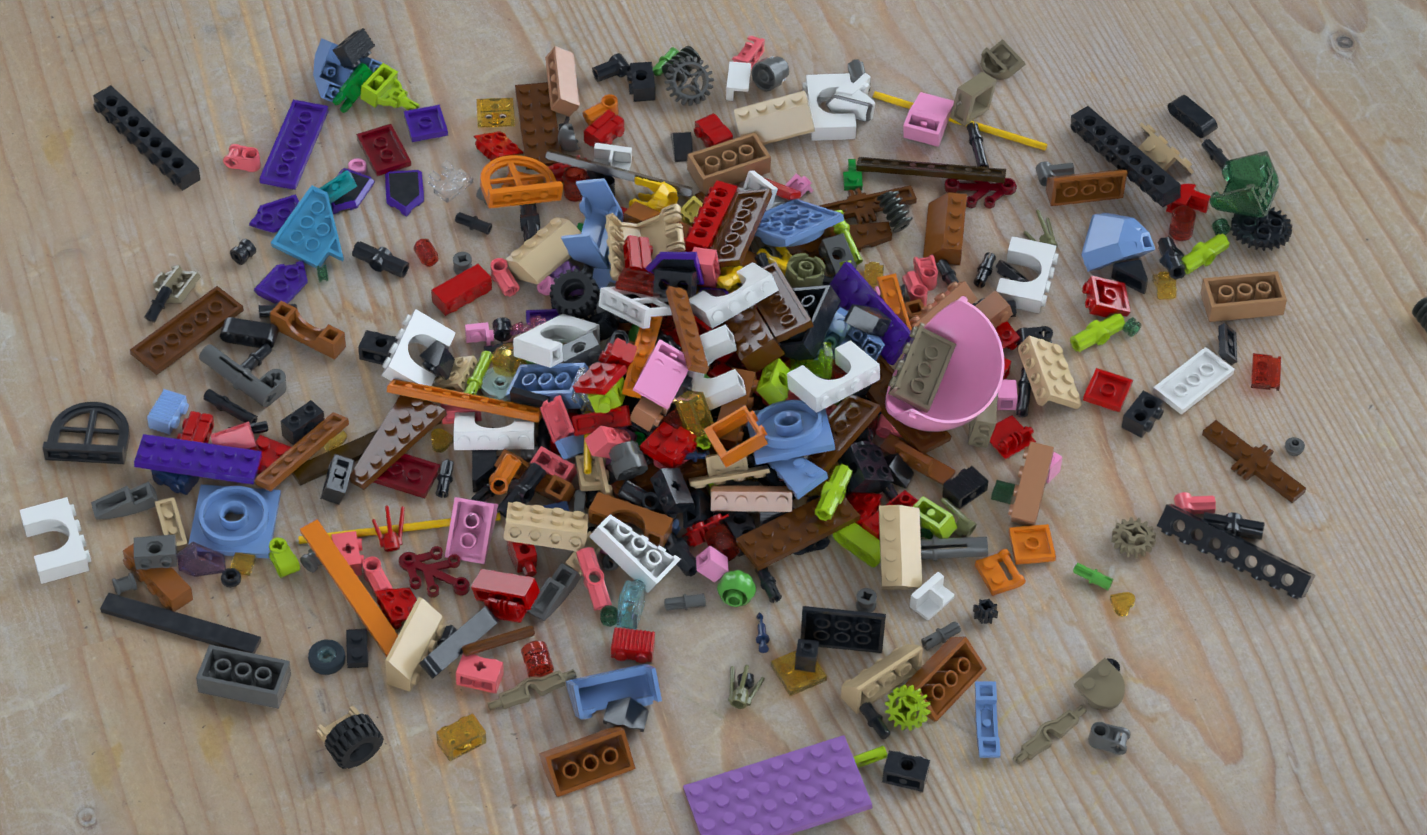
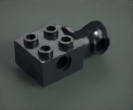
[838,426,894,494]

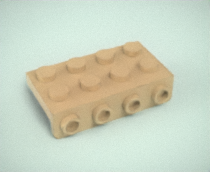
[1018,336,1082,409]
[504,502,588,551]

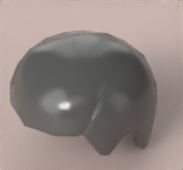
[558,123,580,151]

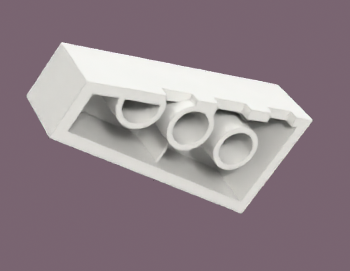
[589,515,680,593]

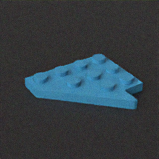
[270,185,344,270]

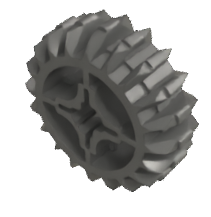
[664,56,714,106]

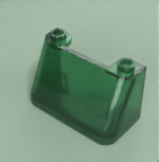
[1210,151,1279,218]

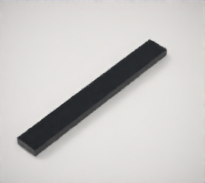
[100,593,261,654]

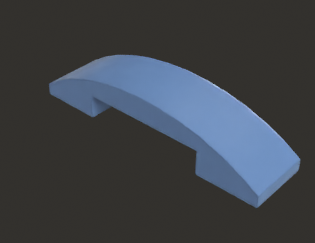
[975,681,1001,758]

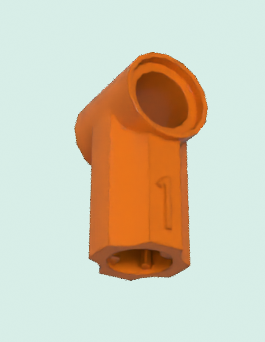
[582,94,619,126]
[489,453,522,495]

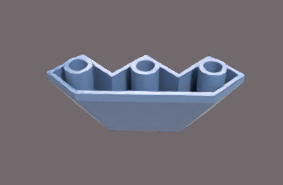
[313,38,382,102]
[1081,213,1156,272]
[806,307,885,376]

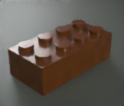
[720,305,785,373]

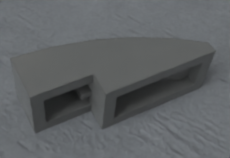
[91,481,158,520]
[527,563,581,621]

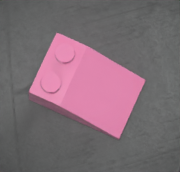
[445,497,498,564]

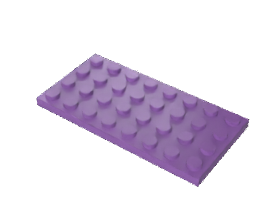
[683,735,873,835]

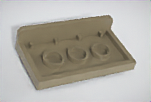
[888,322,956,413]

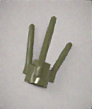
[1023,209,1058,248]
[941,498,977,538]
[728,665,765,709]

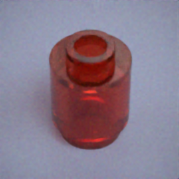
[413,239,439,267]

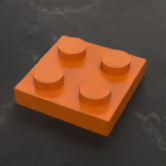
[1008,524,1056,565]

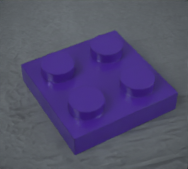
[404,105,448,142]

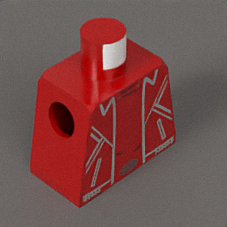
[507,541,537,577]

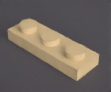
[155,497,188,551]

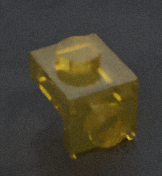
[1152,271,1176,300]

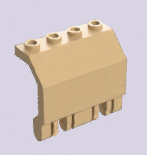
[605,204,685,287]

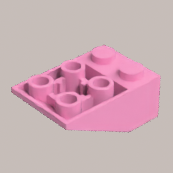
[903,92,954,147]
[633,339,689,410]

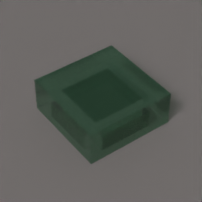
[991,480,1016,504]

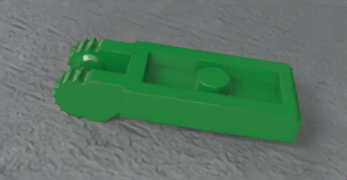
[332,63,373,113]

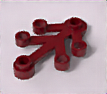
[944,178,1017,209]
[398,546,470,598]

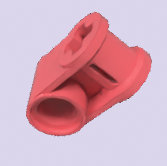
[223,144,261,172]
[913,255,938,291]

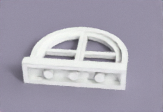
[599,285,672,329]

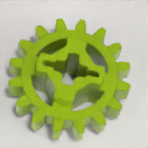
[885,685,931,731]

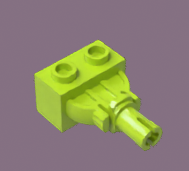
[361,63,420,110]

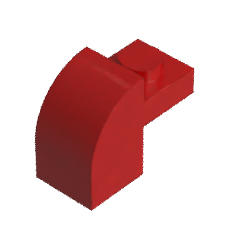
[1166,184,1211,217]

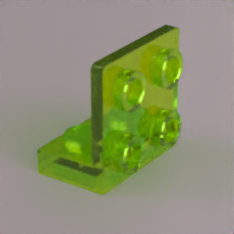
[790,342,833,380]

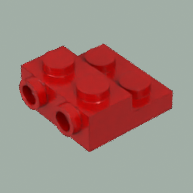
[1082,275,1131,318]
[640,422,697,468]

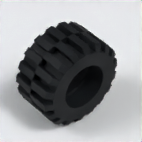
[550,269,600,320]
[325,714,384,769]

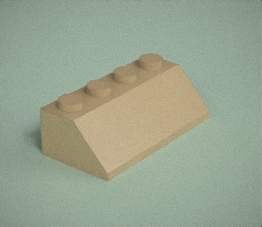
[734,91,815,145]
[505,217,581,285]
[879,505,922,590]
[385,597,445,692]
[841,644,923,714]

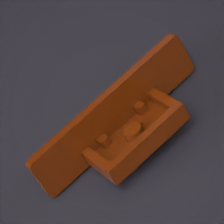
[880,434,955,485]

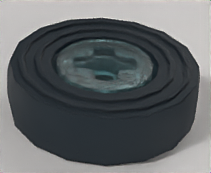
[308,639,346,675]

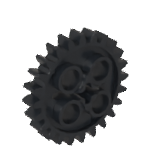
[1230,204,1293,251]

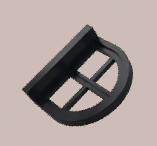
[43,402,130,464]

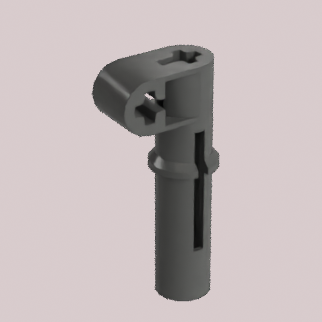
[199,344,286,407]
[921,536,988,561]

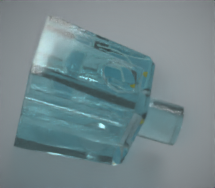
[617,579,646,630]

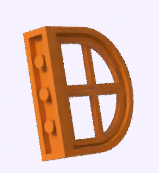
[480,155,563,208]

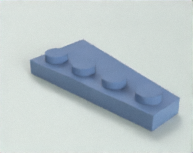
[768,456,828,499]

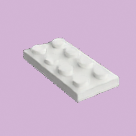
[1153,347,1235,415]

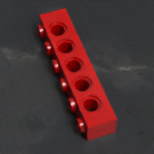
[684,180,738,252]

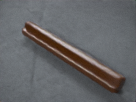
[462,625,535,656]

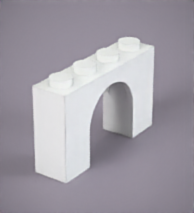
[802,73,856,141]
[996,236,1059,314]
[689,262,778,329]
[381,309,455,386]
[513,314,600,368]
[687,324,746,413]
[787,340,880,413]
[454,412,535,450]
[20,497,91,584]

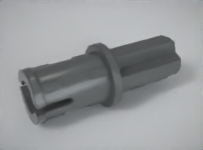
[664,593,706,610]
[921,622,961,651]

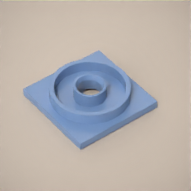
[755,199,844,247]
[747,400,835,465]
[187,484,281,559]

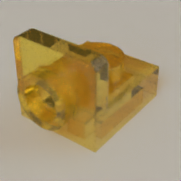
[864,262,884,289]

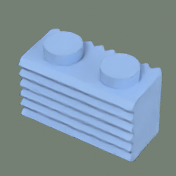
[147,389,189,435]

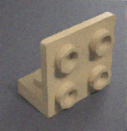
[432,356,478,393]

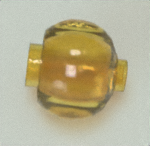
[492,342,527,377]

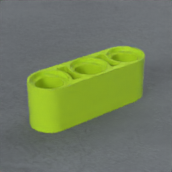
[832,523,880,568]

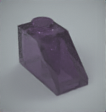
[177,542,226,577]

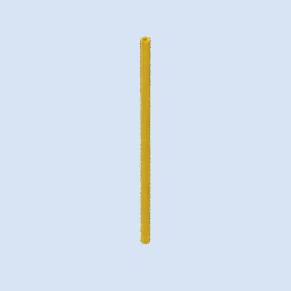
[873,91,1048,151]
[298,512,501,544]

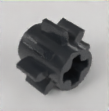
[973,599,998,624]

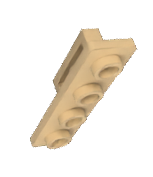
[1138,122,1194,175]
[689,454,770,488]
[574,455,612,496]

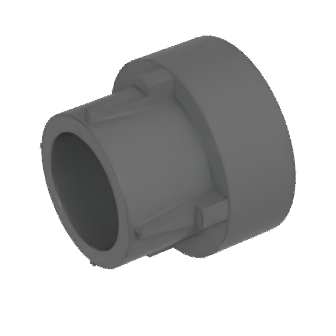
[751,56,789,91]
[609,441,648,481]

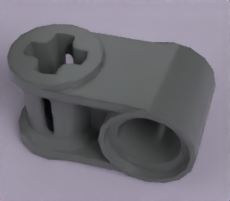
[1088,722,1131,755]

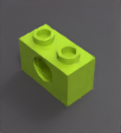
[756,358,791,405]
[913,496,958,539]

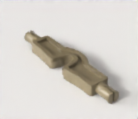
[487,669,577,711]
[1013,705,1087,764]

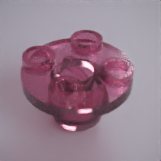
[509,314,547,336]

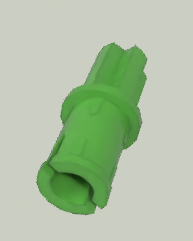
[653,47,679,76]
[1073,563,1114,591]

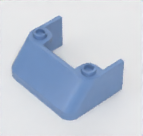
[561,178,623,269]
[566,664,662,720]

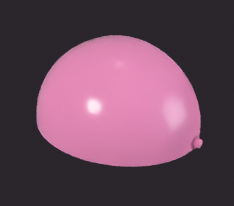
[885,296,1004,432]

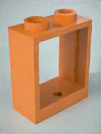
[704,405,768,468]

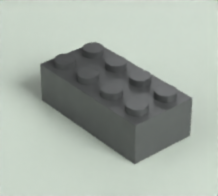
[196,645,291,709]

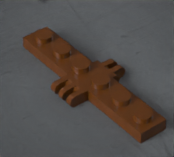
[819,185,917,224]
[1202,420,1306,503]

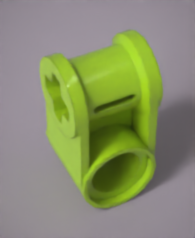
[269,537,300,578]

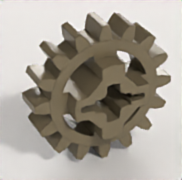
[1111,517,1156,558]

